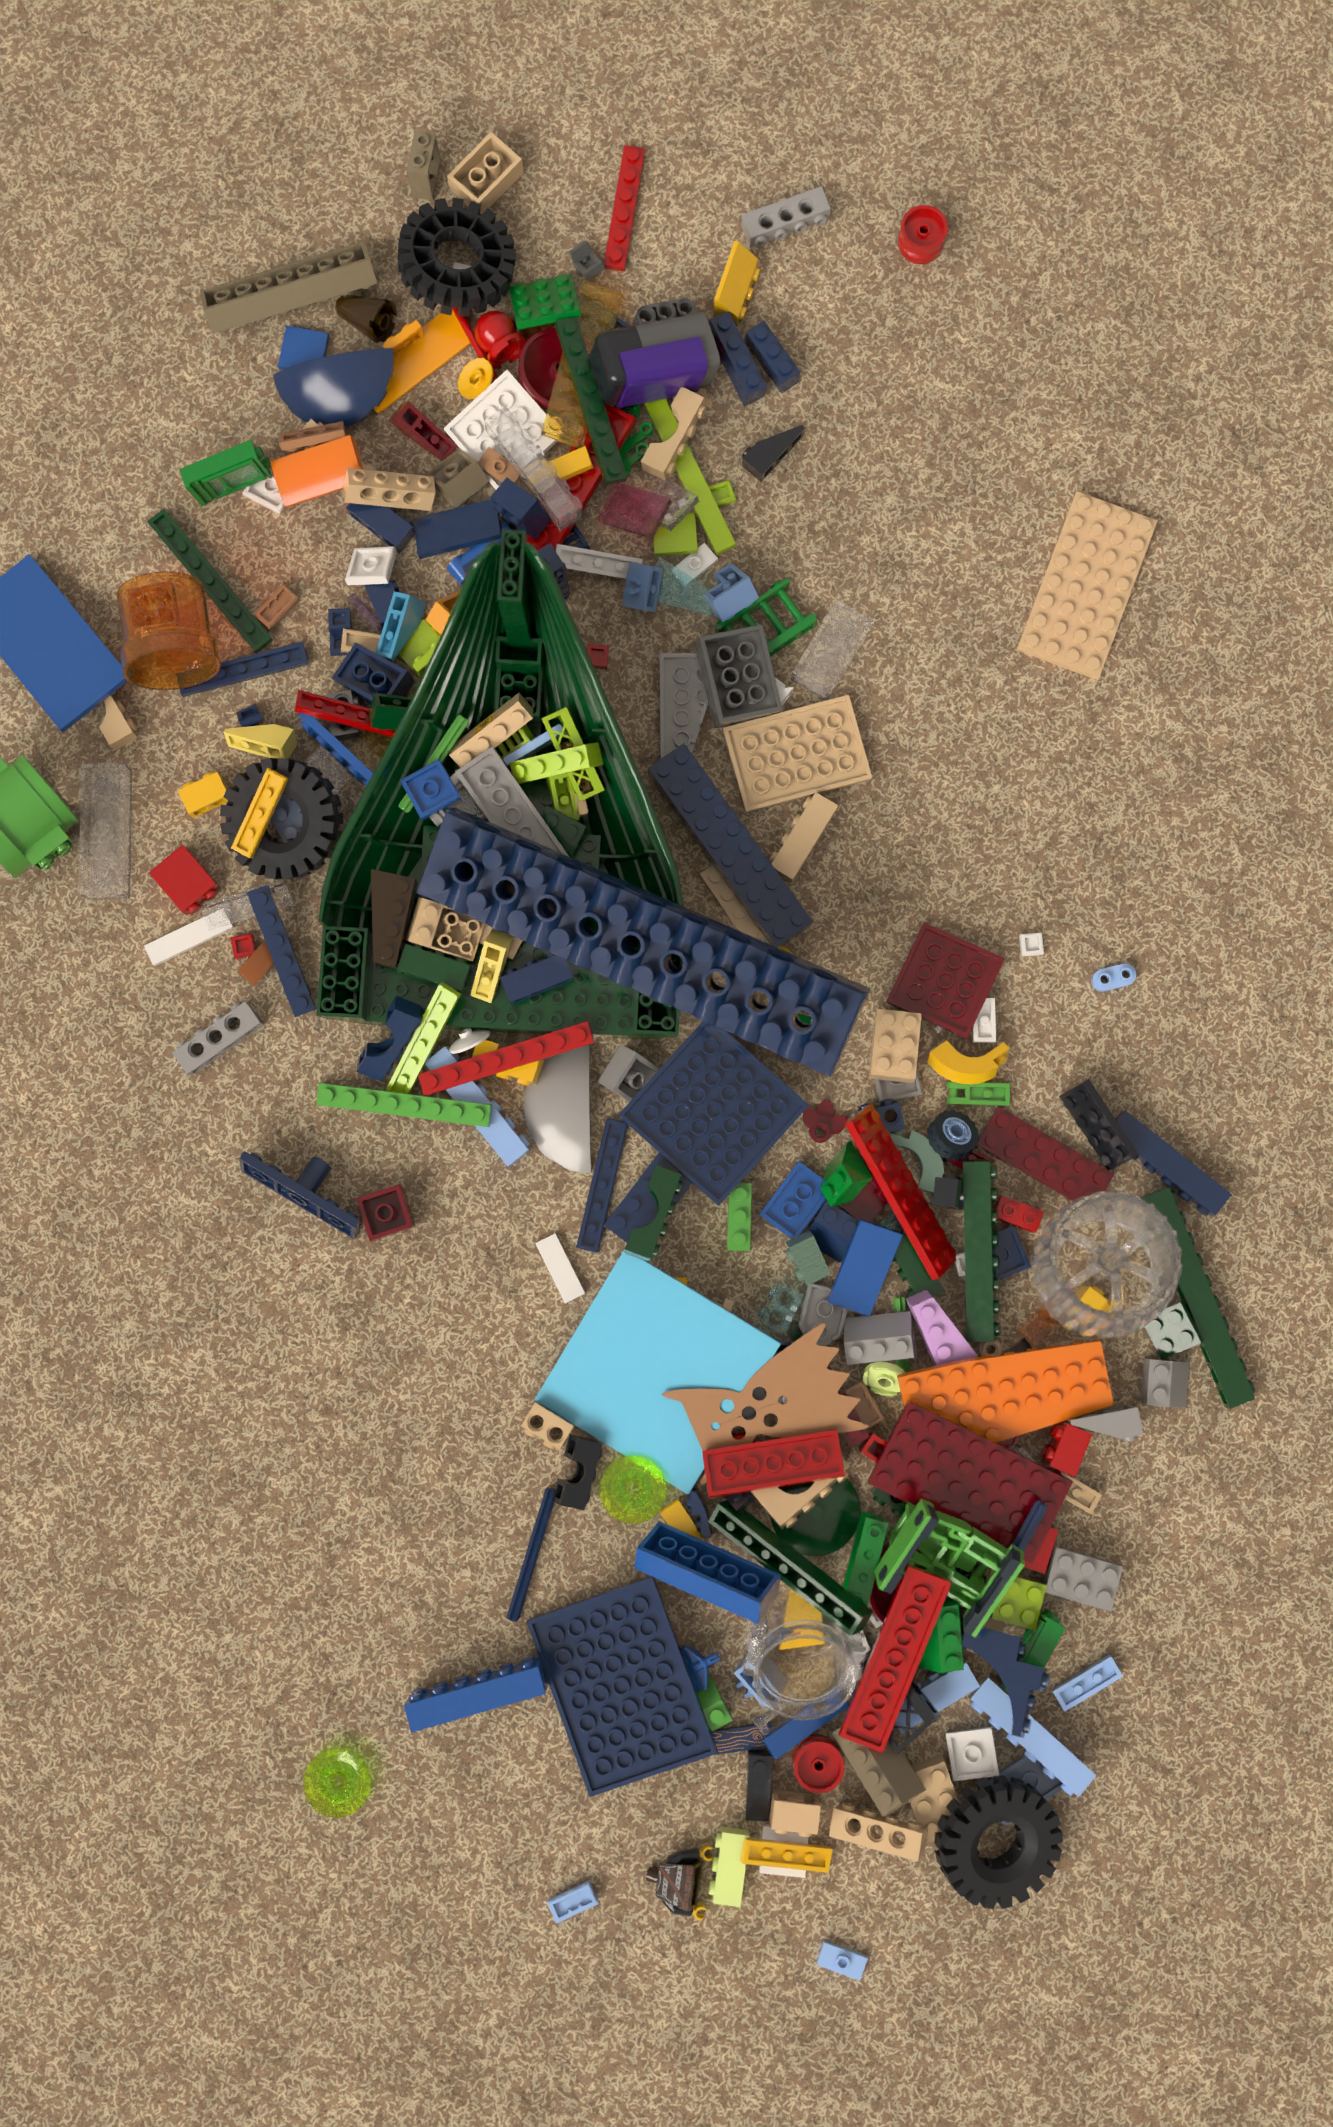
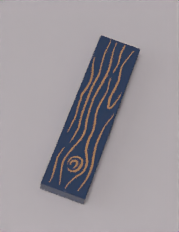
[711,1722,772,1755]

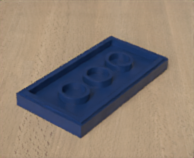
[413,499,502,559]

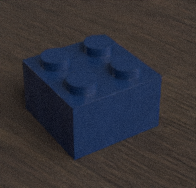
[490,477,551,540]

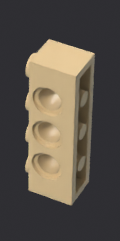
[343,468,436,511]
[829,1802,928,1862]

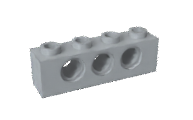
[741,186,831,248]
[172,1001,264,1076]

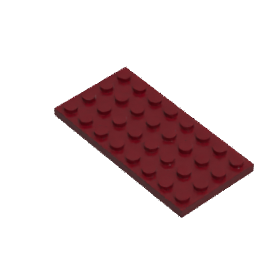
[867,1400,1073,1564]

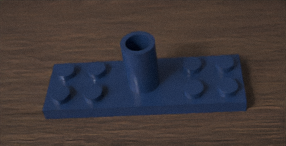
[239,1151,360,1240]

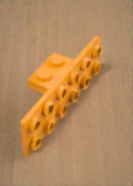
[373,310,475,414]

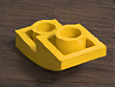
[659,1499,704,1540]

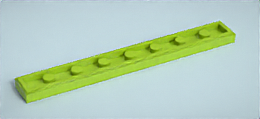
[644,399,736,555]

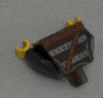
[646,1844,713,1921]

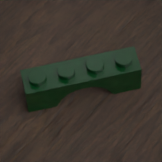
[624,1165,683,1262]

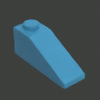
[376,591,426,660]

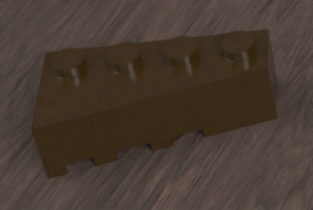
[371,869,418,969]

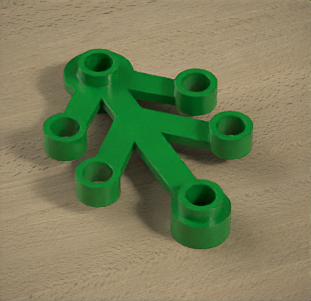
[619,405,654,478]

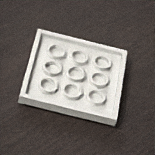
[443,370,564,489]

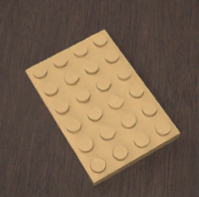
[722,695,872,813]

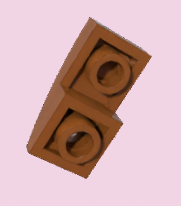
[237,939,274,986]

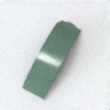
[890,1130,944,1194]

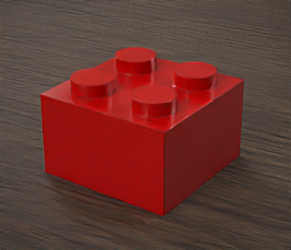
[1041,1422,1093,1477]

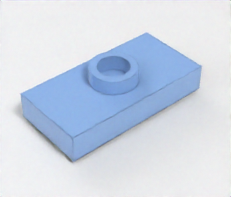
[547,1880,599,1924]
[816,1940,868,1981]

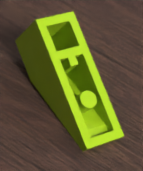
[542,753,579,820]

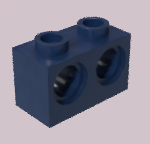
[854,1098,905,1132]

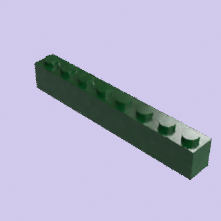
[963,1159,1001,1342]
[708,1500,874,1637]

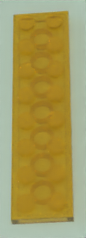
[541,279,623,448]

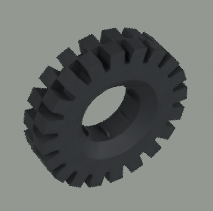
[397,198,516,316]
[220,758,344,879]
[934,1776,1063,1909]

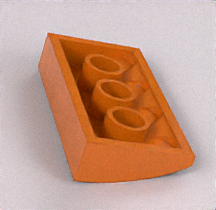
[270,435,363,508]

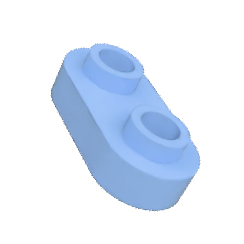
[1091,964,1136,992]

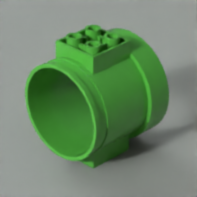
[0,754,80,878]

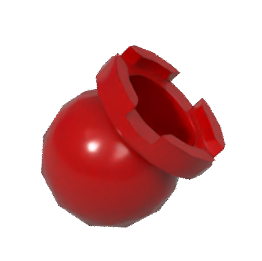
[474,310,527,369]

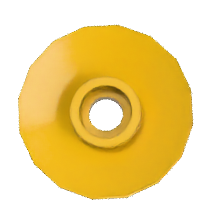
[458,358,493,399]

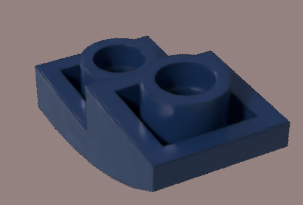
[687,1488,712,1538]

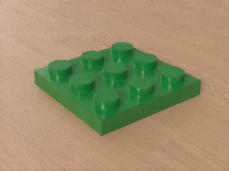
[509,274,581,330]

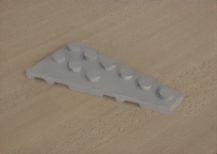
[659,653,709,759]

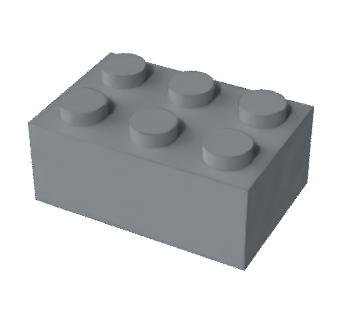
[1042,1545,1123,1612]

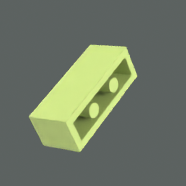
[709,1826,750,1907]

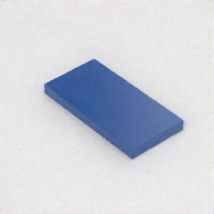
[827,1219,903,1317]

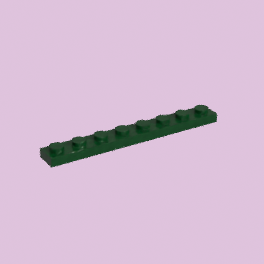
[555,317,627,485]
[147,508,273,653]

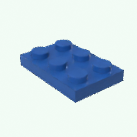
[759,1161,826,1239]

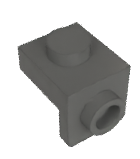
[569,240,605,281]

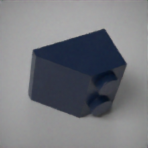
[806,1201,859,1263]

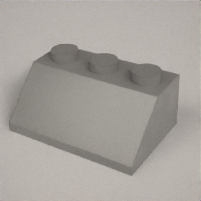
[844,1311,917,1365]

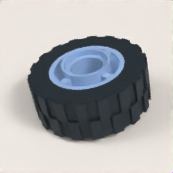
[927,1110,979,1161]

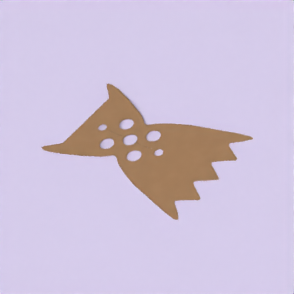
[662,1323,868,1485]

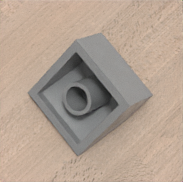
[597,1045,659,1102]
[1141,1358,1189,1408]

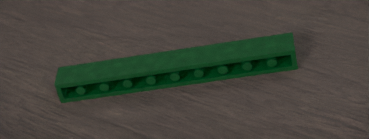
[1139,1187,1255,1409]

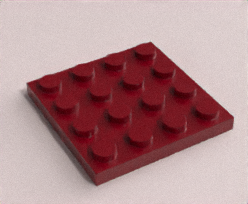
[886,923,1005,1039]

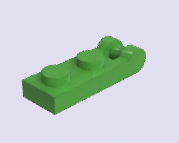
[947,1082,1010,1106]

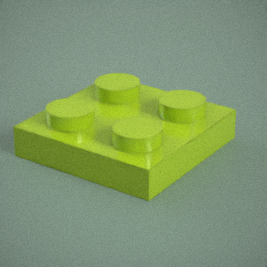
[990,1576,1047,1630]

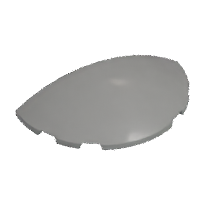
[524,1045,591,1173]

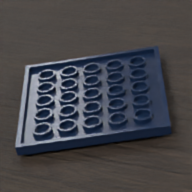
[618,1022,809,1206]

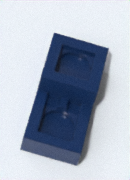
[328,608,352,656]

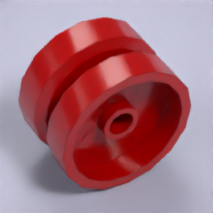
[898,205,948,264]
[792,1734,845,1794]

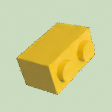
[177,772,228,818]

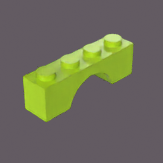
[509,742,603,784]

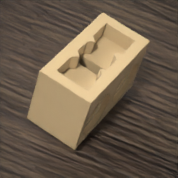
[521,1401,574,1450]

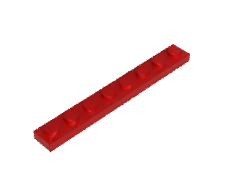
[418,1021,595,1096]

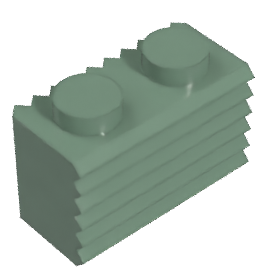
[785,1231,831,1286]

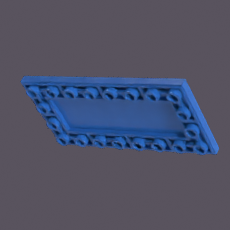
[0,554,132,733]

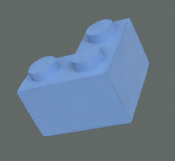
[704,563,759,622]

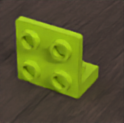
[398,619,440,679]

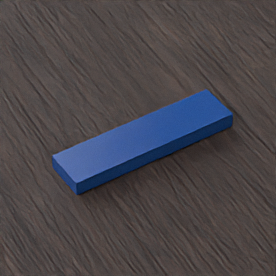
[762,1685,849,1759]

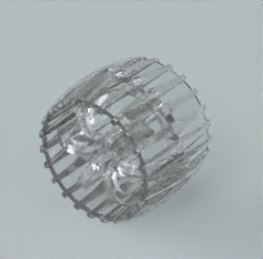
[1032,1191,1182,1339]

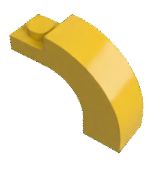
[927,1040,1010,1084]

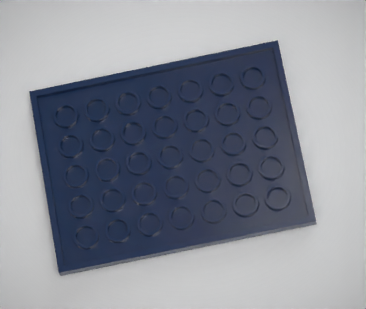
[526,1576,718,1797]

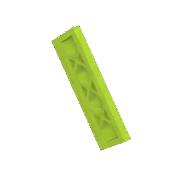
[542,707,604,801]

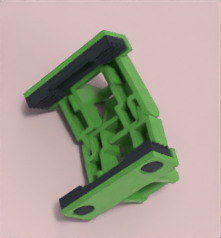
[874,1499,1025,1637]

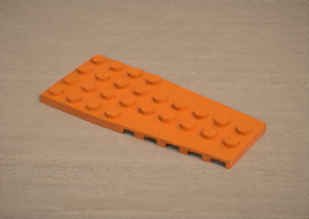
[897,1339,1114,1443]

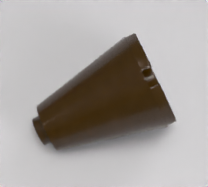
[335,295,397,344]

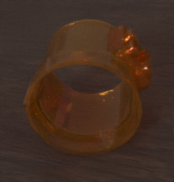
[117,571,221,690]

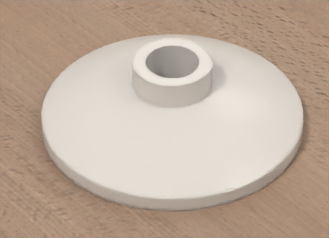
[449,1028,491,1054]

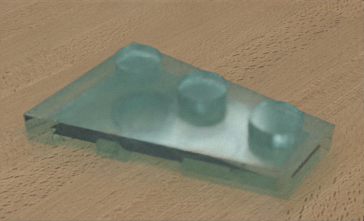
[657,556,713,616]

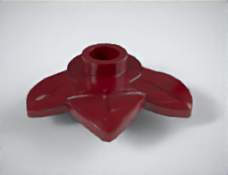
[802,1100,847,1143]

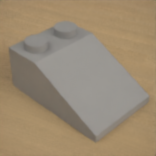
[1063,1404,1144,1442]

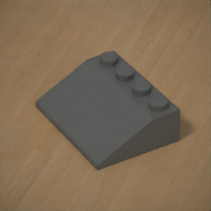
[694,625,783,728]

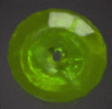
[599,1456,667,1524]
[303,1747,372,1818]

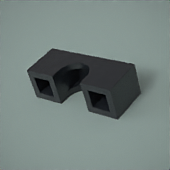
[933,1174,964,1210]
[552,1434,602,1510]

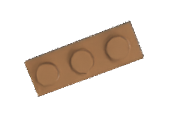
[279,421,346,452]

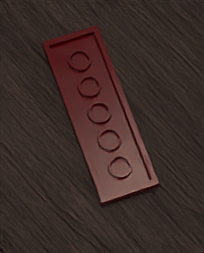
[977,1106,1114,1212]

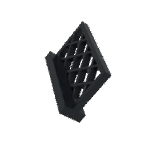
[839,1645,942,1754]

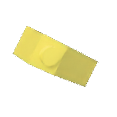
[224,724,298,759]
[470,928,514,1003]

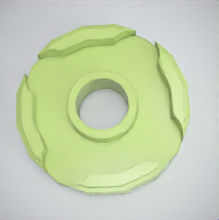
[862,1362,906,1396]

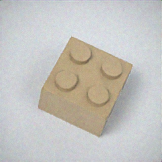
[769,1789,821,1837]

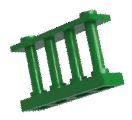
[715,578,817,657]
[842,1511,888,1606]

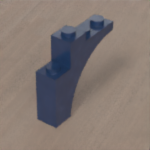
[962,1627,1050,1737]

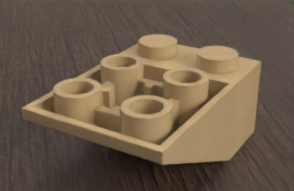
[405,897,485,962]

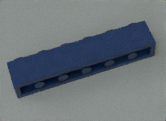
[1115,1110,1232,1216]

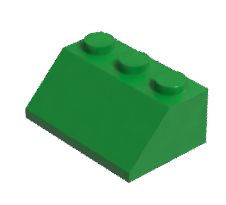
[918,1596,964,1673]

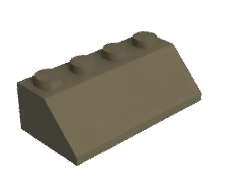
[832,1727,926,1817]

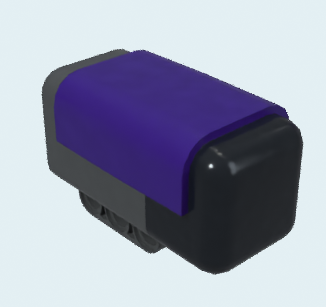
[589,298,720,408]

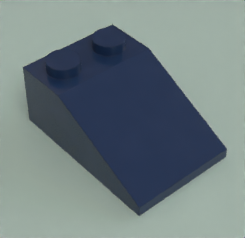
[332,642,415,705]

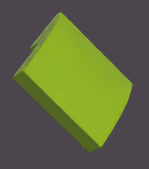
[652,513,698,557]

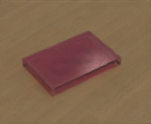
[597,483,672,539]

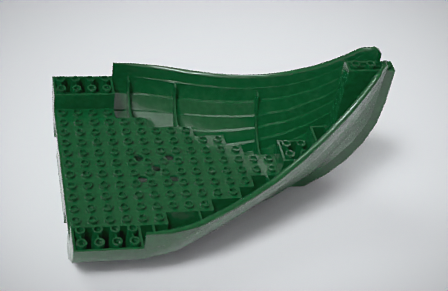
[316,530,684,1040]

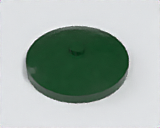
[770,1478,860,1556]

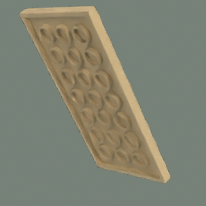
[1016,491,1157,680]

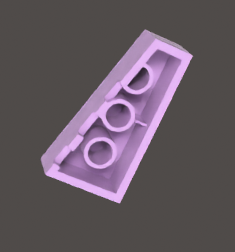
[906,1290,978,1366]

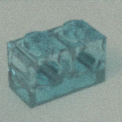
[758,1283,804,1335]

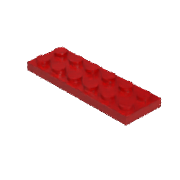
[702,1430,845,1498]

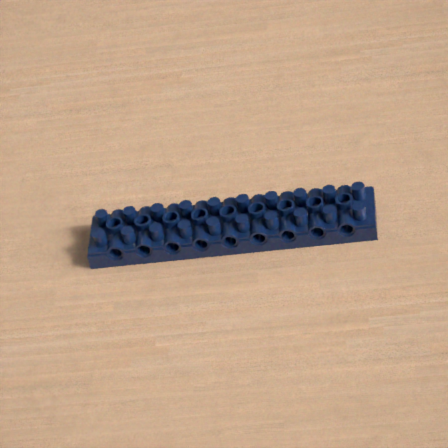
[417,807,871,1077]

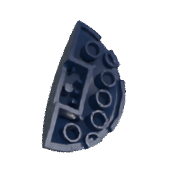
[273,348,394,428]

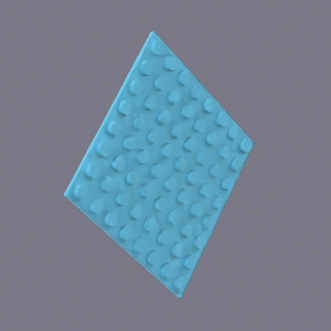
[534,1249,781,1494]

